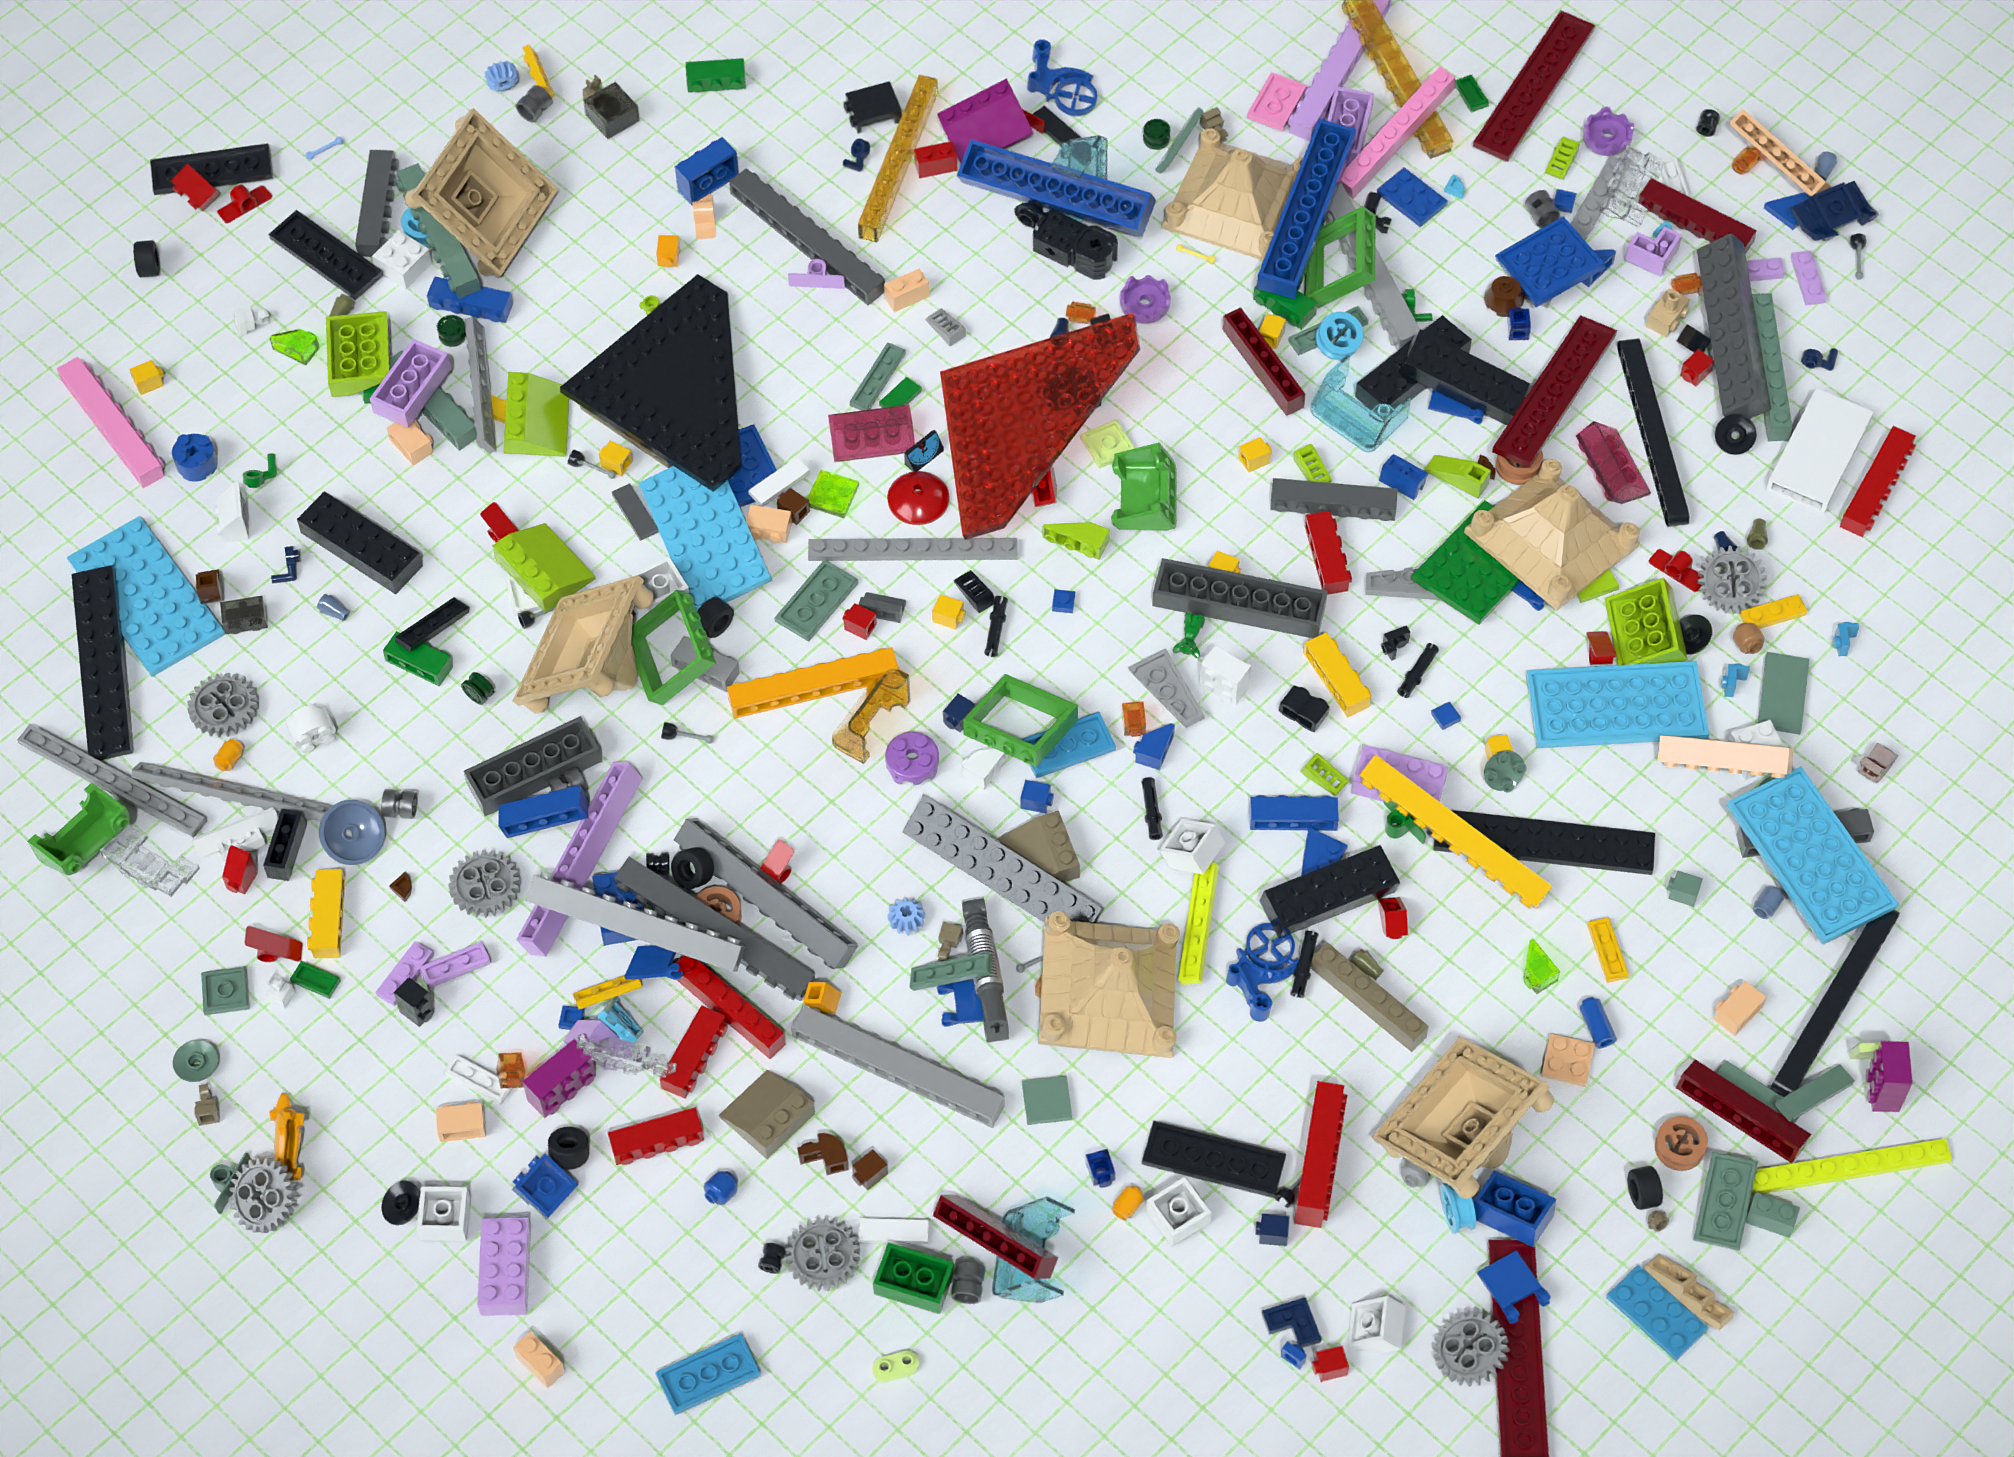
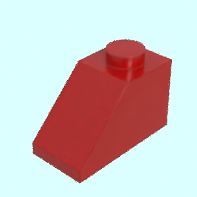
[1029,463,1057,507]
[222,845,258,894]
[1378,897,1408,939]

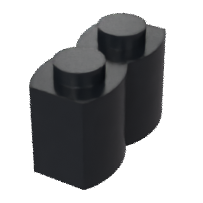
[1279,685,1330,732]

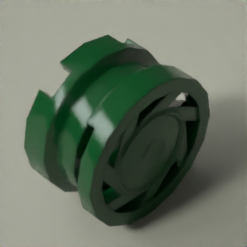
[1143,119,1171,150]
[437,315,467,347]
[461,672,494,705]

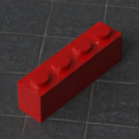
[1304,511,1352,595]
[659,1005,728,1099]
[607,1107,704,1166]

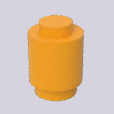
[213,739,243,771]
[1111,1186,1144,1221]

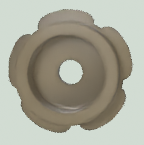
[1648,1211,1669,1232]

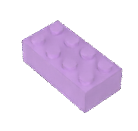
[1327,86,1374,166]
[370,339,451,428]
[1351,745,1448,802]
[477,1218,531,1316]

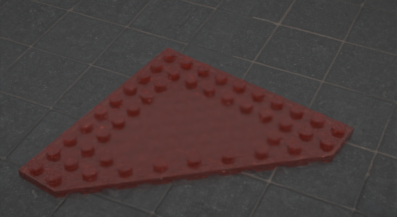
[940,313,1141,540]

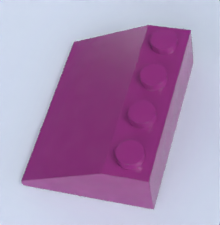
[937,78,1034,163]

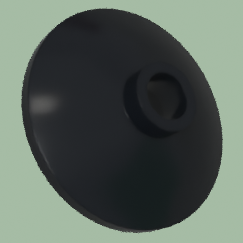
[1715,414,1757,455]
[1680,615,1712,655]
[381,1181,420,1226]

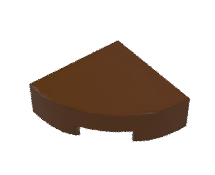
[1478,455,1496,480]
[389,872,412,902]

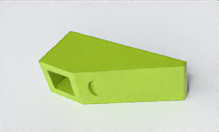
[1424,455,1491,499]
[1042,522,1110,560]

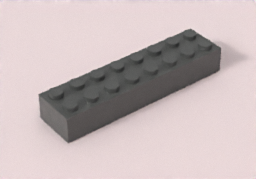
[1152,558,1328,638]

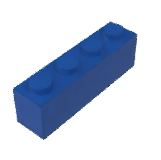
[427,276,513,323]
[498,785,588,838]
[1250,795,1339,831]

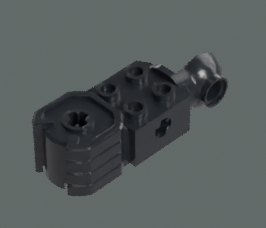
[1014,200,1118,280]

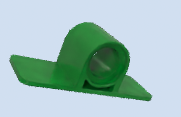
[1383,801,1426,844]

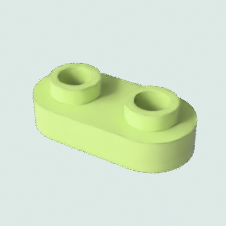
[873,1351,919,1383]

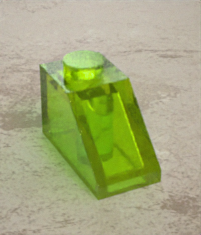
[269,329,320,366]
[1523,938,1560,995]

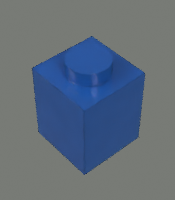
[1020,780,1054,814]

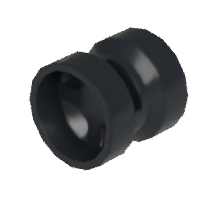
[1696,109,1720,137]
[646,852,670,874]
[758,1243,786,1274]

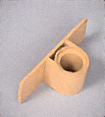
[692,194,716,239]

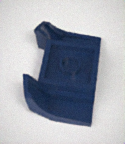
[1790,181,1879,241]

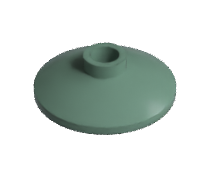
[172,1040,218,1082]

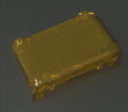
[832,669,910,764]

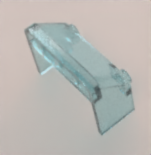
[1051,135,1108,222]
[1310,355,1411,452]
[992,1197,1075,1303]

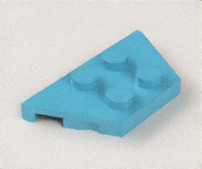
[597,996,644,1045]

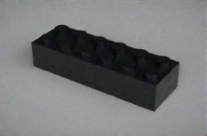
[1355,315,1472,422]
[1399,329,1530,425]
[297,491,423,595]
[1259,845,1400,939]

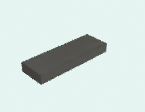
[612,483,658,541]

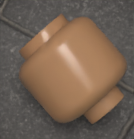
[1733,623,1765,654]

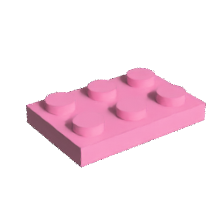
[1247,72,1307,131]

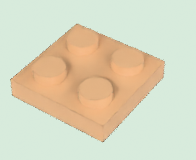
[1541,1033,1595,1087]

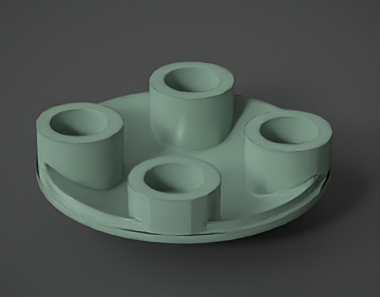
[1484,750,1527,793]

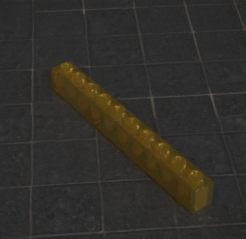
[1342,0,1454,159]
[858,74,938,243]

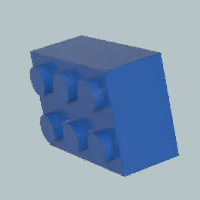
[674,137,739,206]
[592,872,643,946]
[1473,1170,1556,1247]

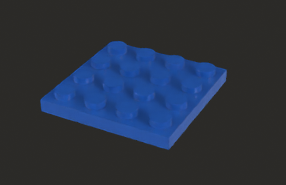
[1495,216,1605,308]
[728,424,777,507]

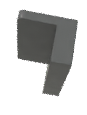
[859,592,906,623]

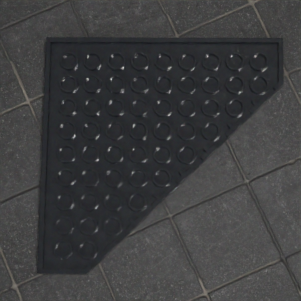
[560,274,741,492]

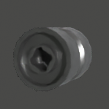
[515,85,552,122]
[1525,190,1560,228]
[548,767,588,793]
[381,789,418,819]
[951,1262,985,1304]

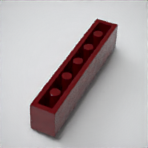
[1638,178,1757,255]
[1222,307,1305,416]
[1676,1059,1811,1164]
[933,1195,1059,1279]

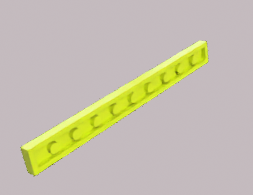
[1751,1138,1952,1196]

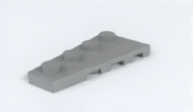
[1366,567,1441,600]
[1128,649,1205,728]

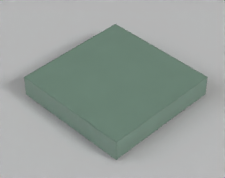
[201,966,249,1015]
[1022,1076,1072,1125]

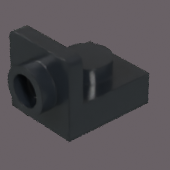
[1381,625,1410,661]

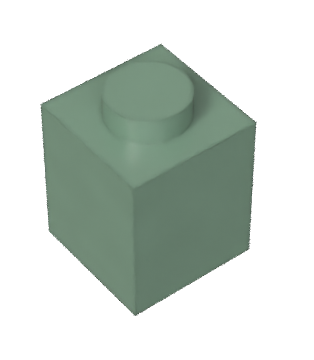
[1667,870,1703,907]

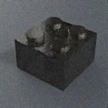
[583,81,640,139]

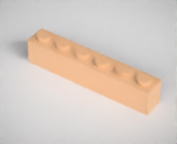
[1729,108,1831,196]
[1658,735,1794,778]

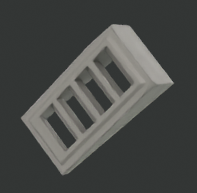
[925,308,966,346]

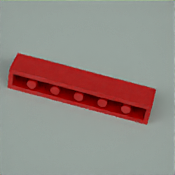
[1840,426,1916,537]
[676,955,786,1059]

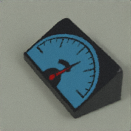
[904,430,944,472]

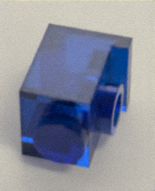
[1507,308,1531,340]
[1085,1149,1116,1188]

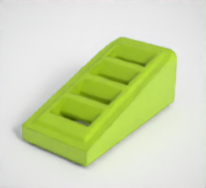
[1545,137,1580,180]
[1293,444,1332,483]
[1300,753,1349,796]

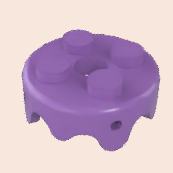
[1583,106,1634,156]
[1120,275,1171,323]
[885,732,939,785]

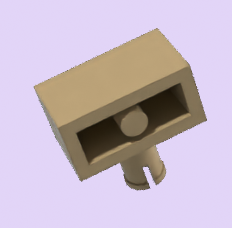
[1646,288,1690,338]

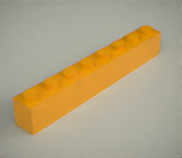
[727,648,899,719]

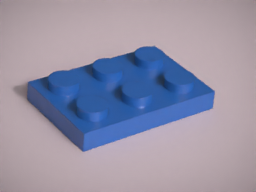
[1377,167,1448,227]

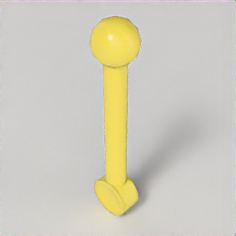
[1176,244,1215,264]

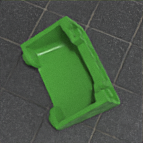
[1111,442,1177,531]
[27,783,130,875]

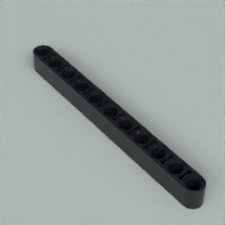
[1617,338,1689,527]
[1770,910,1900,1097]

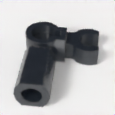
[1364,192,1392,234]

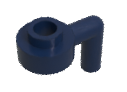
[843,138,870,172]
[1801,348,1838,371]
[271,546,299,584]

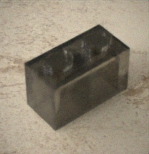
[220,596,268,634]

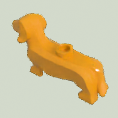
[269,1093,304,1187]

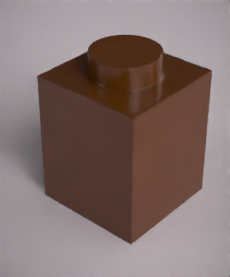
[776,488,810,525]
[852,1149,888,1191]

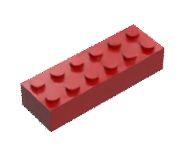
[1294,1081,1348,1228]

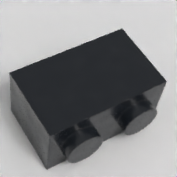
[394,977,435,1027]

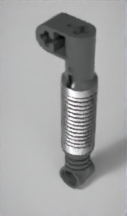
[962,898,1009,1043]

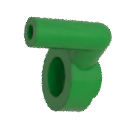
[1401,289,1432,322]
[243,453,277,488]

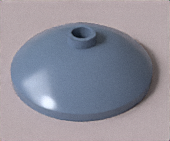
[319,800,385,865]

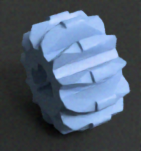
[484,61,519,92]
[888,897,925,935]

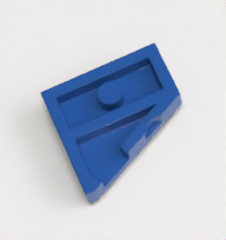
[1763,192,1811,230]

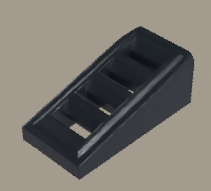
[953,570,995,613]

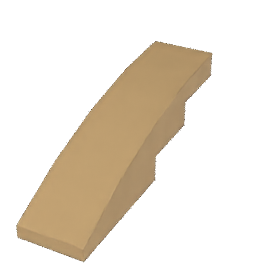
[1645,1254,1734,1330]

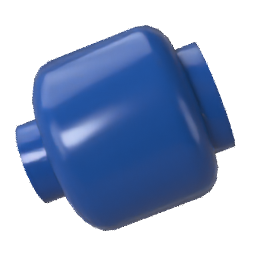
[704,1171,738,1205]

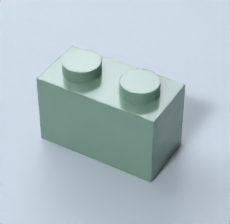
[1745,1192,1800,1238]

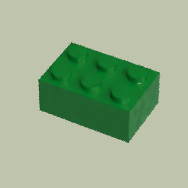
[873,1242,955,1314]

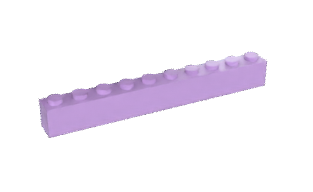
[1288,0,1392,141]
[516,762,643,957]

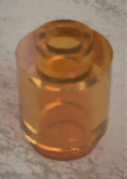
[1732,146,1761,175]
[1671,272,1702,295]
[1066,301,1096,324]

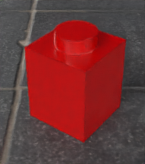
[1680,349,1714,386]
[842,603,877,640]
[1311,1345,1349,1382]

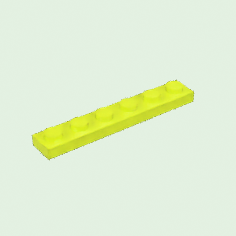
[1178,862,1219,985]

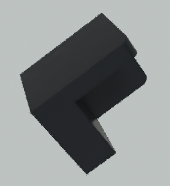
[1677,324,1711,353]

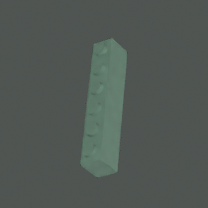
[389,350,477,451]

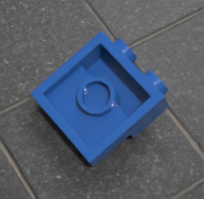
[511,1153,579,1219]

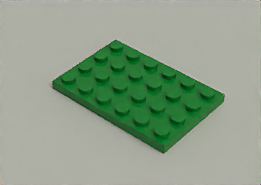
[1411,500,1521,625]

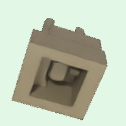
[582,74,609,109]
[1200,107,1229,143]
[937,921,964,961]
[194,1084,219,1126]

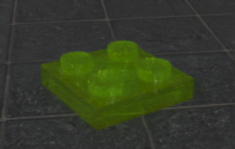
[807,470,859,518]

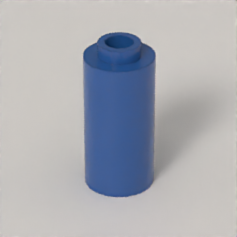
[1579,997,1617,1049]

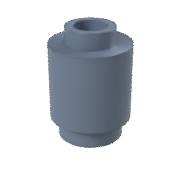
[1753,886,1784,919]

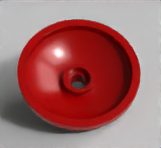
[887,471,949,525]

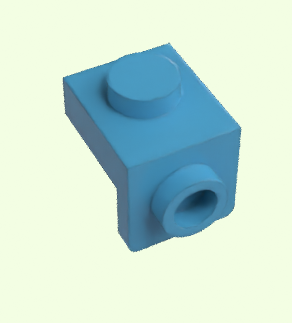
[1833,622,1859,657]
[1721,663,1750,697]

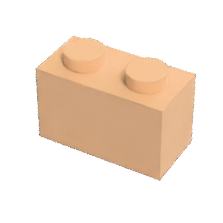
[884,268,930,312]
[387,420,433,465]
[746,505,792,543]
[1714,981,1766,1036]
[436,1102,486,1142]
[513,1331,565,1388]

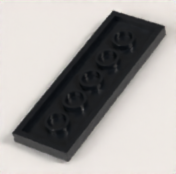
[150,143,273,195]
[268,209,383,300]
[1142,1121,1286,1198]

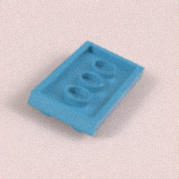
[1021,712,1116,779]
[1606,1265,1708,1361]
[655,1333,761,1416]

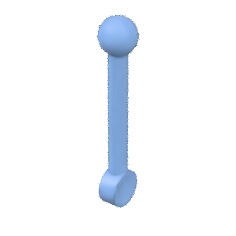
[306,137,343,160]

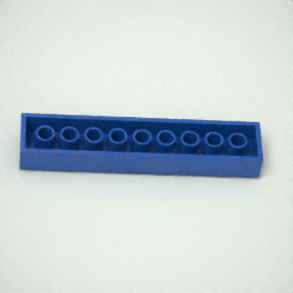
[1257,119,1357,299]
[957,139,1156,237]

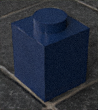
[943,693,975,733]
[1255,1213,1290,1247]

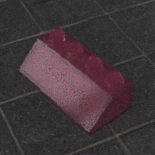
[828,405,915,462]
[1576,421,1651,504]

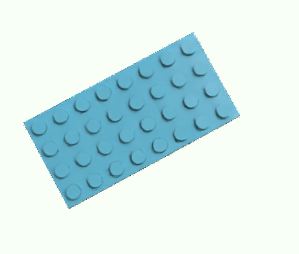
[638,466,773,611]
[67,516,225,677]
[1526,661,1709,748]
[1726,766,1899,945]

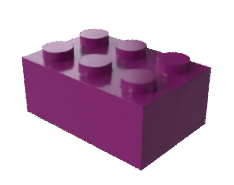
[522,1039,596,1118]
[1866,1041,1913,1112]

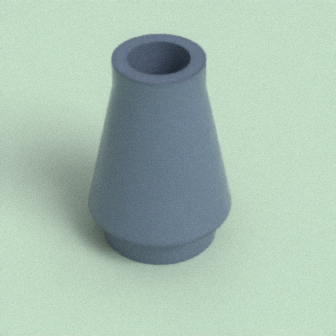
[1816,151,1837,181]
[317,594,350,621]

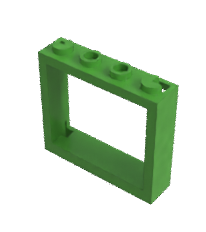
[1306,206,1376,308]
[631,590,716,705]
[963,674,1078,767]

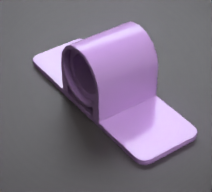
[788,259,845,289]

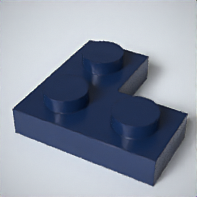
[1261,1297,1322,1348]

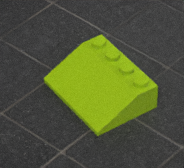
[326,311,390,397]
[504,372,569,457]
[492,523,596,613]
[1604,577,1688,665]

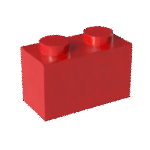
[914,141,958,179]
[171,164,219,212]

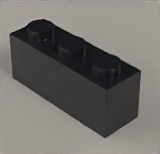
[263,809,307,881]

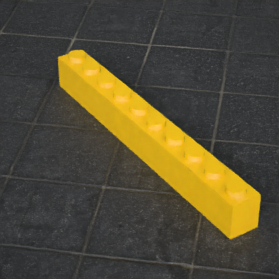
[1360,754,1552,909]

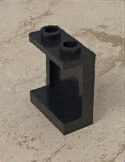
[843,81,902,134]

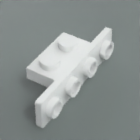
[192,807,278,861]

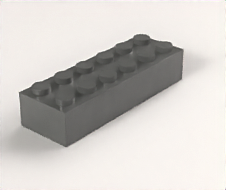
[463,716,602,816]

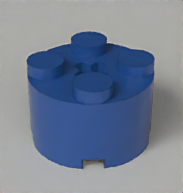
[172,434,218,482]

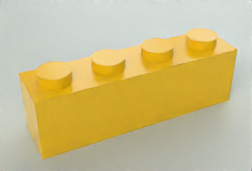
[1303,632,1372,718]
[307,869,345,958]

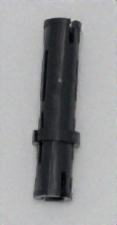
[984,596,1008,657]
[1397,643,1439,698]
[1141,777,1163,840]
[1290,931,1319,998]

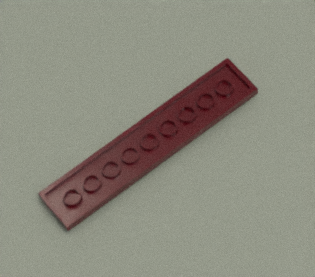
[1473,10,1595,162]
[1492,315,1617,468]
[1488,1240,1549,1457]

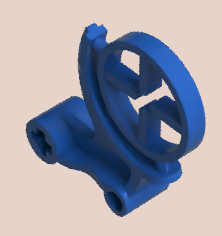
[1027,39,1097,116]
[1226,923,1299,1022]

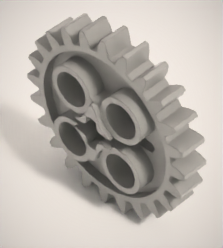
[1697,546,1767,614]
[187,673,258,738]
[448,850,521,918]
[228,1158,298,1233]
[785,1217,860,1291]
[1432,1311,1509,1387]

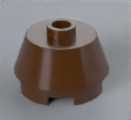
[1484,276,1524,317]

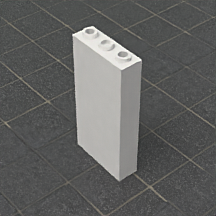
[1766,388,1874,514]

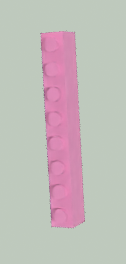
[1340,66,1456,199]
[56,356,164,488]

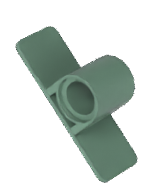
[210,1152,251,1214]

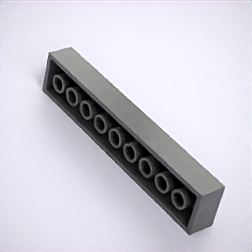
[1697,233,1771,419]

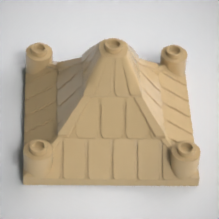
[405,108,558,277]
[1162,128,1303,260]
[1464,459,1640,610]
[512,575,653,714]
[1038,911,1180,1058]
[1372,1036,1554,1199]

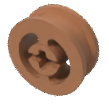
[1495,450,1543,485]
[695,886,742,926]
[1655,1116,1708,1171]

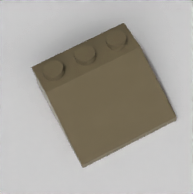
[997,810,1080,882]
[719,1070,815,1159]

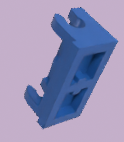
[1379,454,1429,500]

